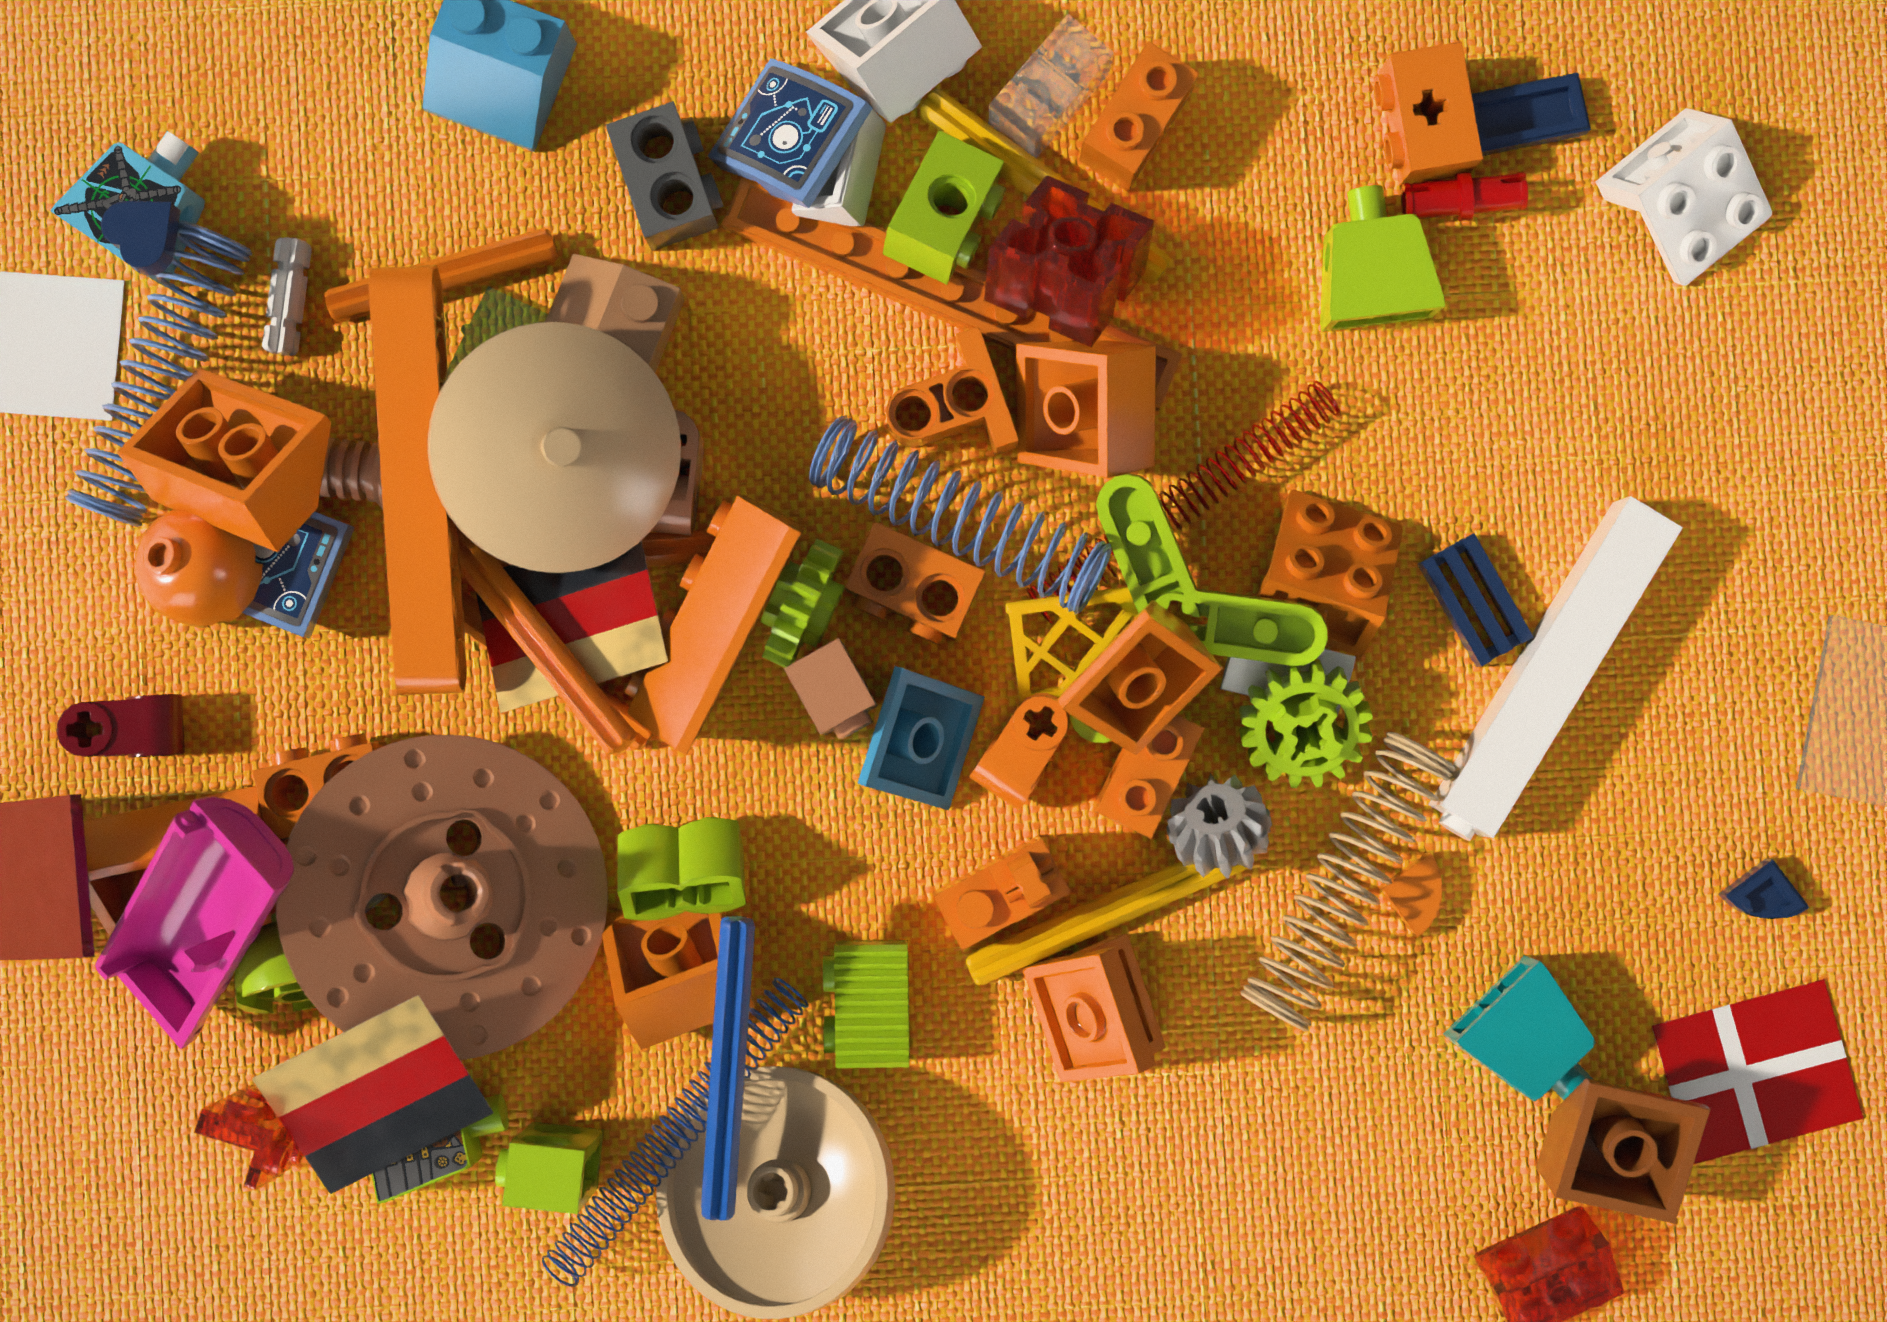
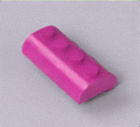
[95,797,294,1049]

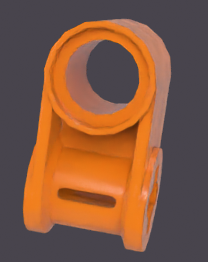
[969,693,1068,810]

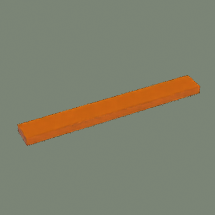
[721,177,1183,411]

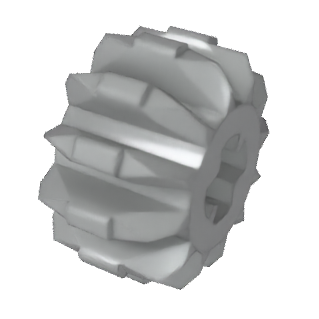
[1167,773,1272,879]

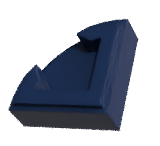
[1718,858,1810,919]

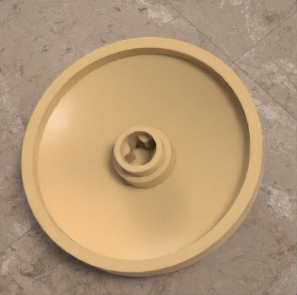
[428,322,681,573]
[656,1066,895,1319]

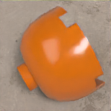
[134,509,263,628]

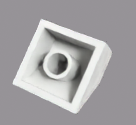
[806,0,982,123]

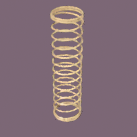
[1241,732,1456,1032]

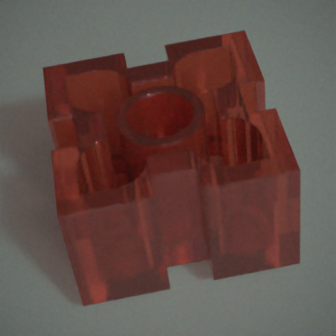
[984,175,1154,348]

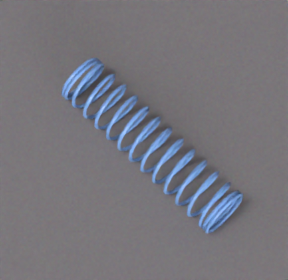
[65,220,253,527]
[809,415,1112,615]

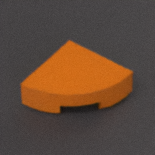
[1378,852,1443,937]

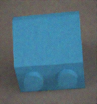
[422,0,577,153]

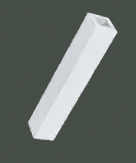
[1428,496,1683,841]

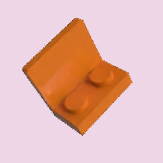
[1256,490,1403,657]

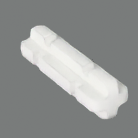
[262,237,311,356]

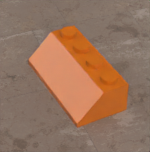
[625,494,806,755]

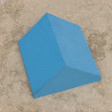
[857,666,985,810]

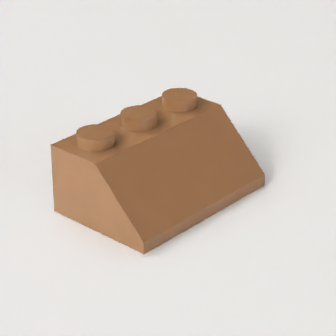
[545,254,685,373]

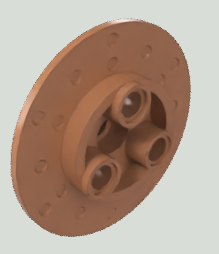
[276,735,608,1061]

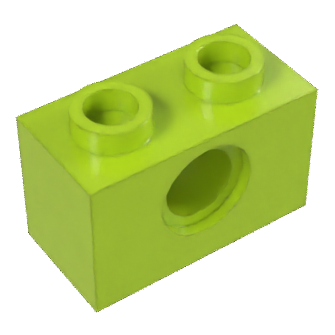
[883,130,1006,285]

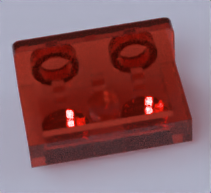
[194,1085,304,1191]
[1474,1206,1625,1322]

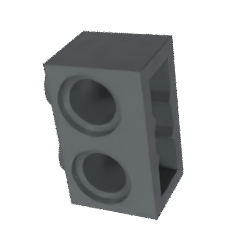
[605,101,724,251]

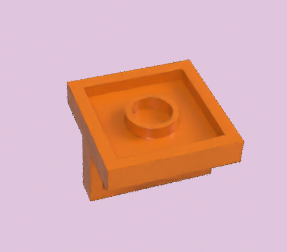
[1022,933,1166,1083]

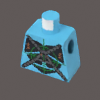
[50,131,205,287]

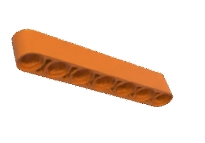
[369,265,467,696]

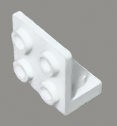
[1596,108,1772,286]

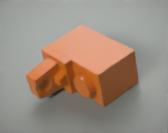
[933,835,1071,951]

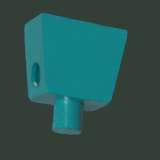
[1443,956,1596,1102]

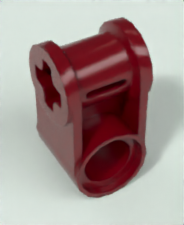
[56,694,185,758]

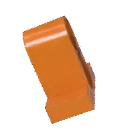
[886,326,1019,456]

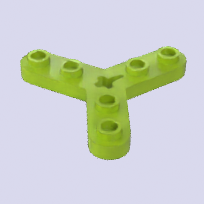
[1069,473,1328,743]

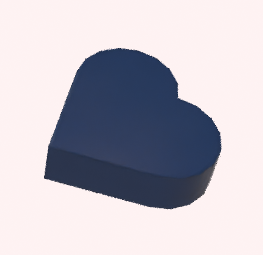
[101,201,181,276]

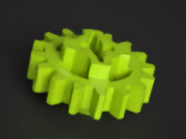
[760,538,845,668]
[1239,659,1373,789]

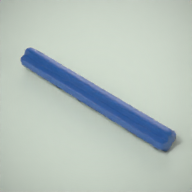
[701,916,755,1221]

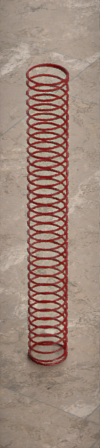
[1026,380,1341,624]

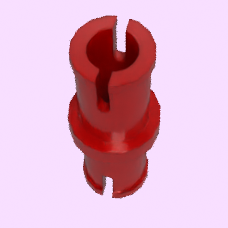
[1401,171,1528,221]

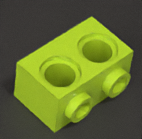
[495,1122,604,1214]

